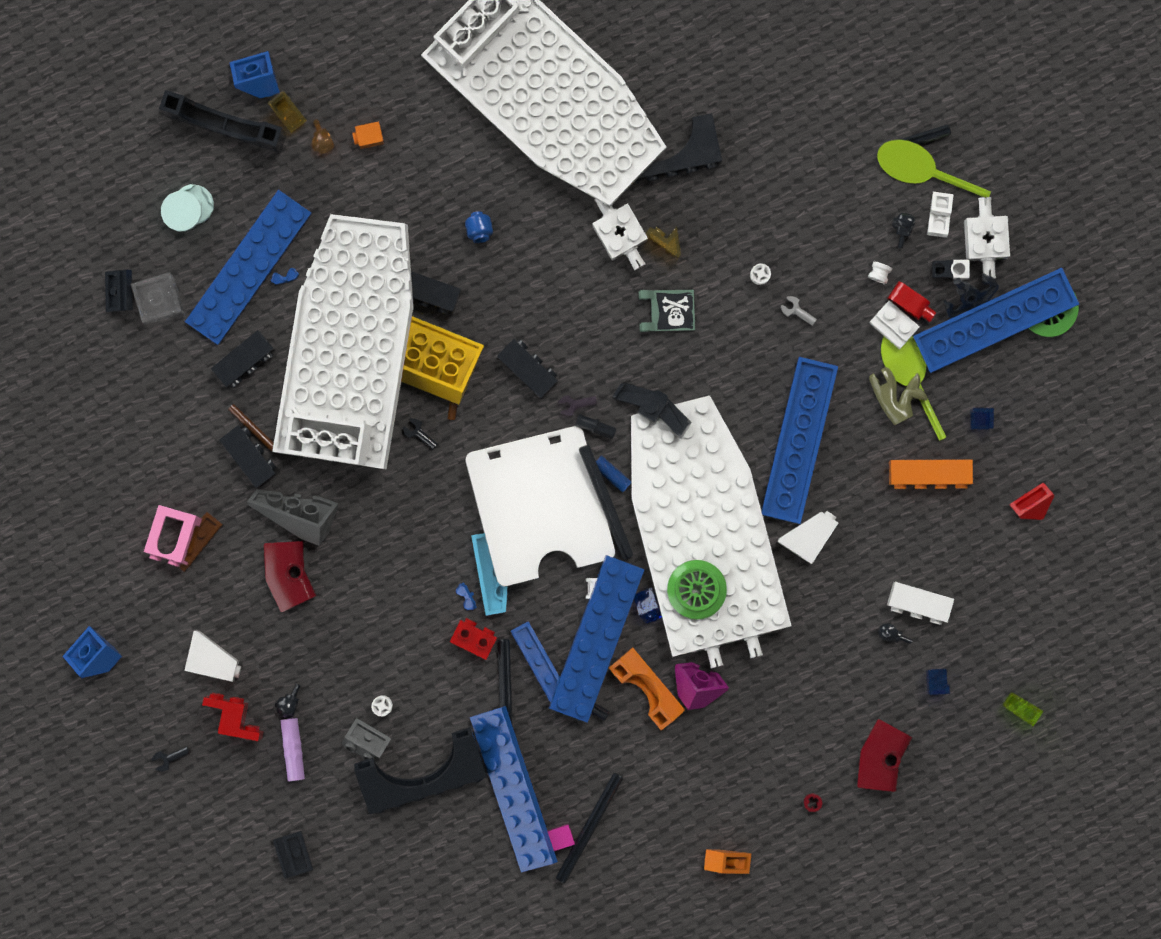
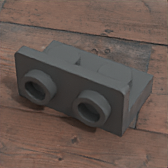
[341,718,391,764]

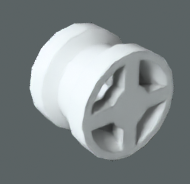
[868,262,892,284]
[750,263,771,285]
[371,696,393,716]

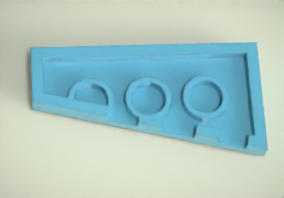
[471,533,508,616]

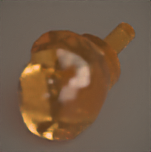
[312,119,335,154]

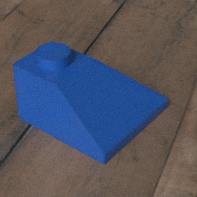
[230,51,280,98]
[63,626,122,678]

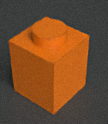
[352,121,384,149]

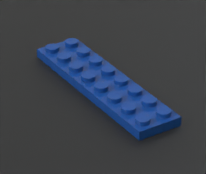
[185,190,312,345]
[913,268,1079,373]
[761,357,838,524]
[549,555,644,723]
[470,706,558,872]

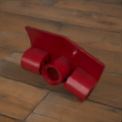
[264,541,317,612]
[857,719,913,792]

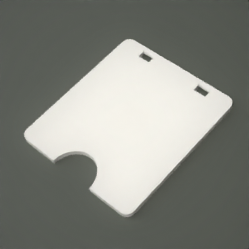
[465,426,615,586]

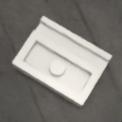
[869,300,919,350]

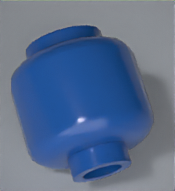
[465,211,493,243]

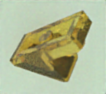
[268,91,307,133]
[646,226,681,260]

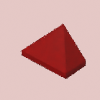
[1009,483,1054,520]

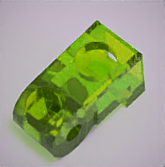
[1002,692,1043,727]

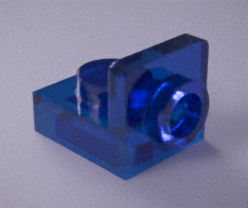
[634,587,662,623]

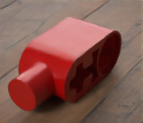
[887,281,937,322]

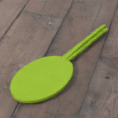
[877,140,991,198]
[881,336,946,441]

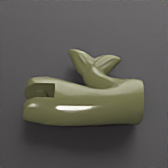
[869,367,928,426]

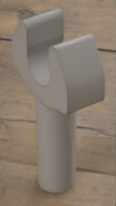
[780,296,817,326]

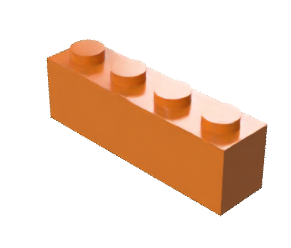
[889,460,973,489]

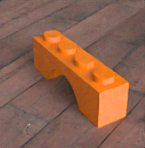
[609,648,685,730]

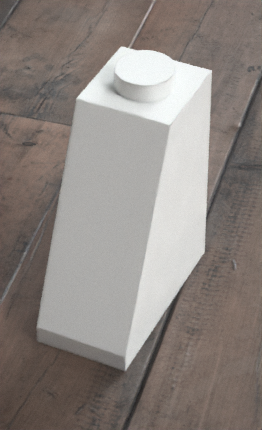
[777,511,838,564]
[185,630,241,682]

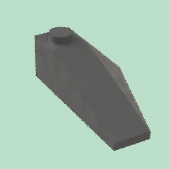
[247,489,338,545]

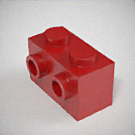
[450,618,497,660]

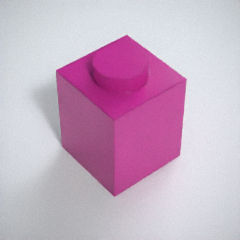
[547,824,575,851]

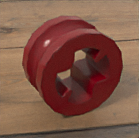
[803,793,822,812]

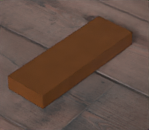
[179,512,223,572]

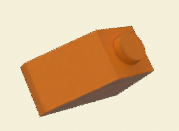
[704,849,751,874]

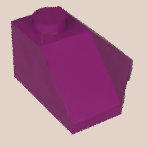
[675,662,729,710]

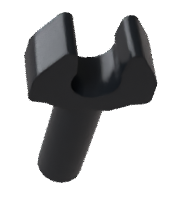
[403,418,438,450]
[151,746,190,771]

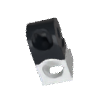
[932,260,969,280]

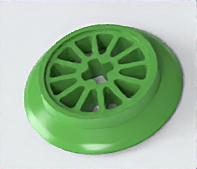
[1029,291,1079,337]
[667,560,727,619]

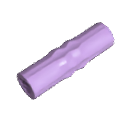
[280,718,305,781]

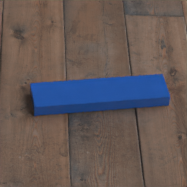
[510,621,560,702]

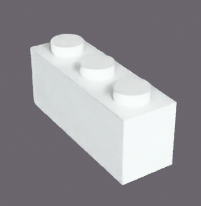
[887,582,954,625]

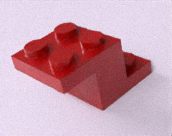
[202,693,264,741]

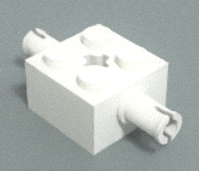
[964,197,1010,279]
[592,199,648,270]

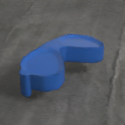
[271,268,299,285]
[456,583,477,610]

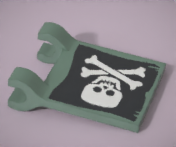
[638,290,695,332]

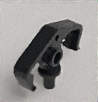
[943,273,999,318]

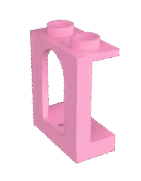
[144,505,202,567]

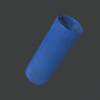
[596,455,632,493]

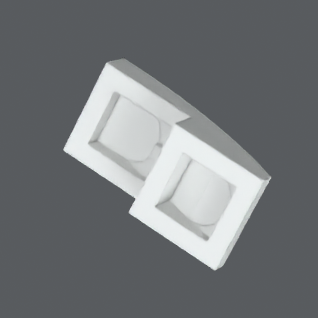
[927,192,953,238]

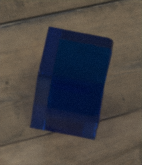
[970,408,994,430]
[926,669,950,695]

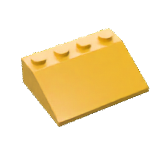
[401,316,484,405]

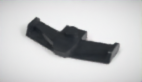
[613,382,692,439]

